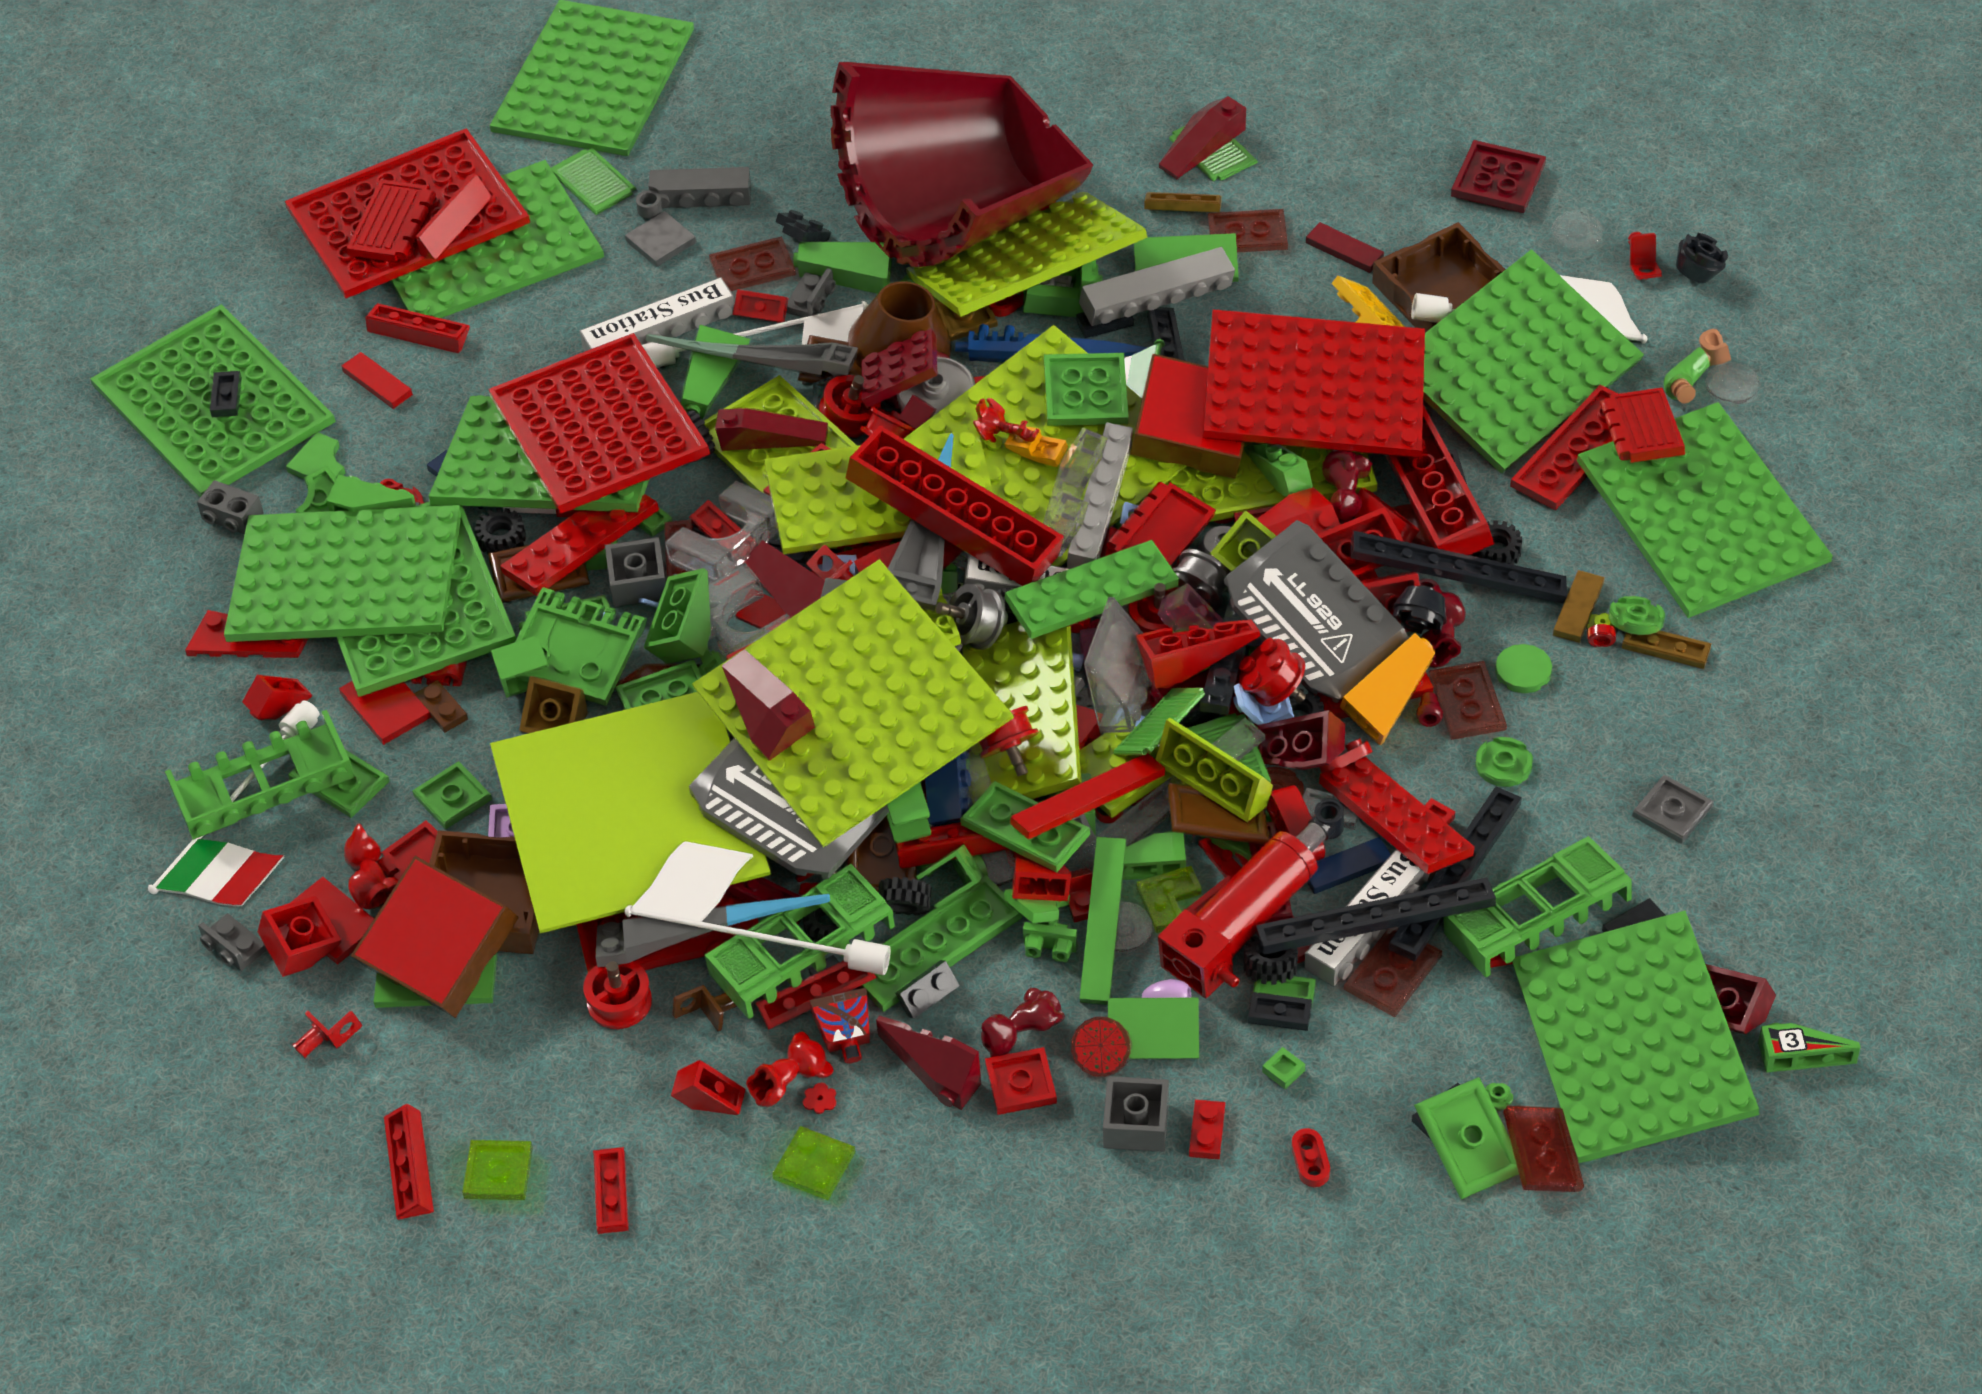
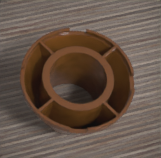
[848,281,951,368]

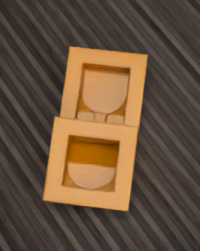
[1005,426,1068,467]

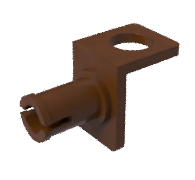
[672,985,737,1032]

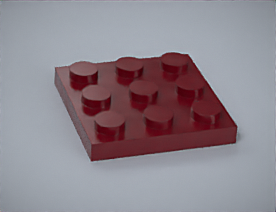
[1451,140,1546,214]
[862,328,938,408]

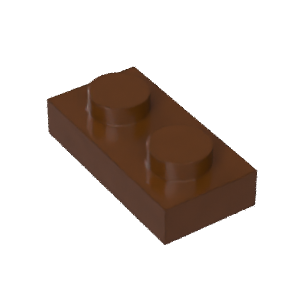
[414,680,468,733]

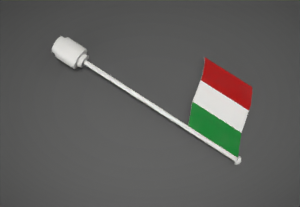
[148,701,320,907]

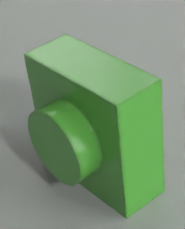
[1262,1047,1306,1089]

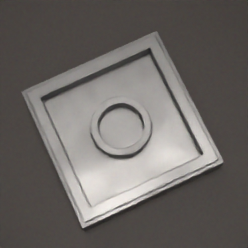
[625,211,696,267]
[1632,775,1714,844]

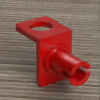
[1628,232,1662,280]
[806,545,854,580]
[292,1010,362,1059]

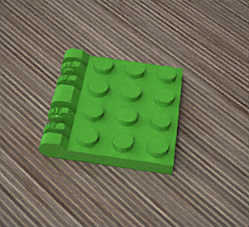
[514,587,647,706]

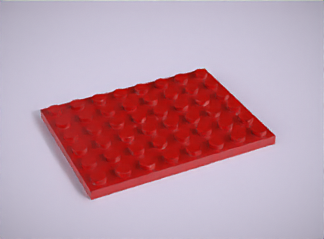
[285,128,530,299]
[1203,309,1425,457]
[488,333,710,514]

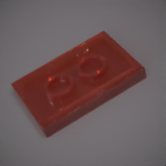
[1208,209,1288,253]
[709,236,796,292]
[1429,661,1507,740]
[1344,927,1443,1017]
[1503,1106,1584,1192]

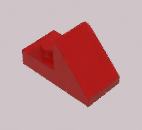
[1068,868,1093,922]

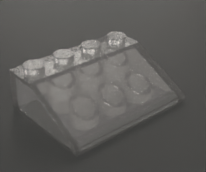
[1084,597,1152,733]

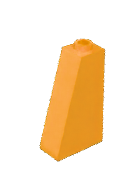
[1340,633,1435,745]

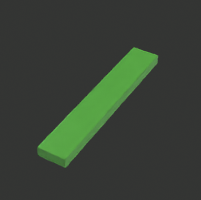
[1079,837,1126,1005]

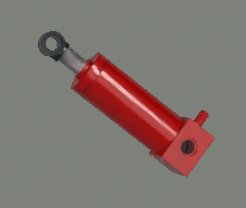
[1158,799,1344,999]

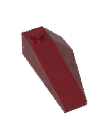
[715,408,829,451]
[722,649,815,761]

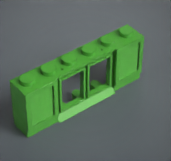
[165,709,354,840]
[1443,836,1632,977]
[705,864,895,1019]

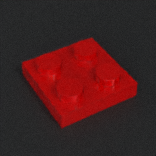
[985,1047,1057,1115]

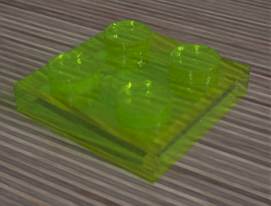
[772,1126,856,1200]
[462,1140,533,1200]

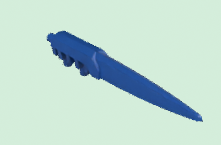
[955,324,1147,362]

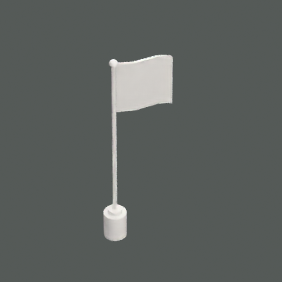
[1411,275,1648,344]
[642,301,868,384]
[625,841,891,975]

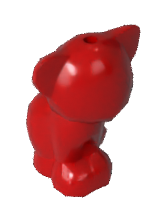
[344,823,398,910]
[746,1032,834,1107]

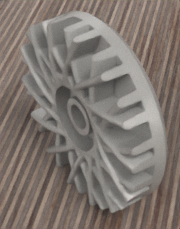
[896,357,975,417]

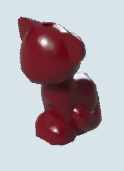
[1322,450,1372,525]
[1420,585,1466,668]
[981,987,1065,1057]

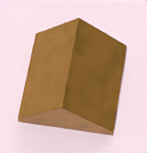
[519,676,588,733]

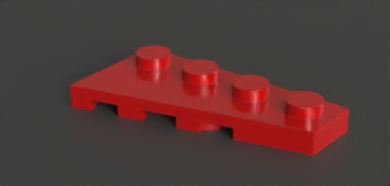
[185,610,309,658]

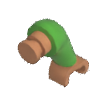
[1663,329,1731,404]

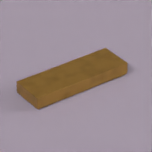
[1144,192,1222,212]
[1553,570,1605,643]
[1622,631,1712,669]

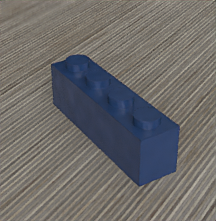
[925,749,973,827]

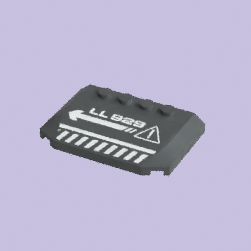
[1224,520,1409,703]
[689,738,889,879]

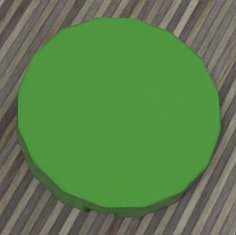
[1608,596,1665,635]
[1495,644,1552,693]
[1475,737,1533,787]

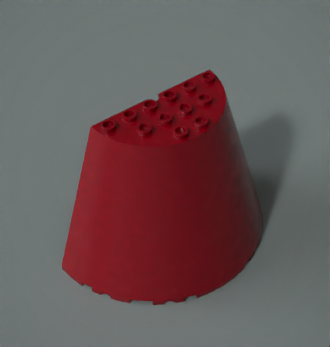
[830,62,1093,267]

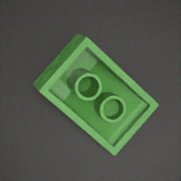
[643,568,711,664]

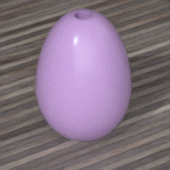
[1142,979,1191,998]

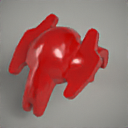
[973,398,1039,443]

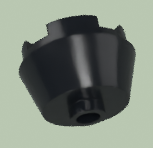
[1676,233,1728,283]
[1392,586,1447,635]

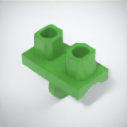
[1023,920,1078,963]

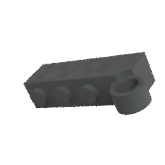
[636,167,751,219]

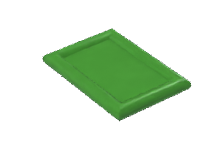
[1414,1077,1527,1199]

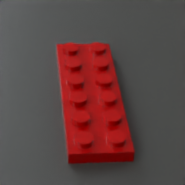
[1510,384,1618,511]
[500,494,659,596]
[1319,757,1475,874]

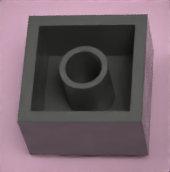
[605,537,666,607]
[1103,1076,1169,1152]

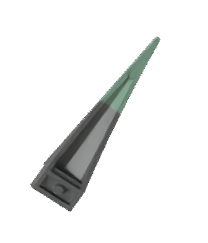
[645,334,858,378]

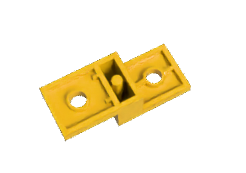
[1332,276,1405,327]

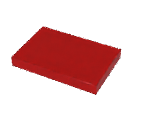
[339,681,431,745]
[290,877,375,965]

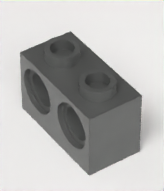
[197,480,264,534]

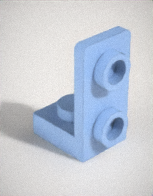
[1233,684,1294,725]

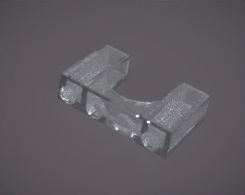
[1043,428,1108,557]
[665,481,778,585]
[708,563,790,656]

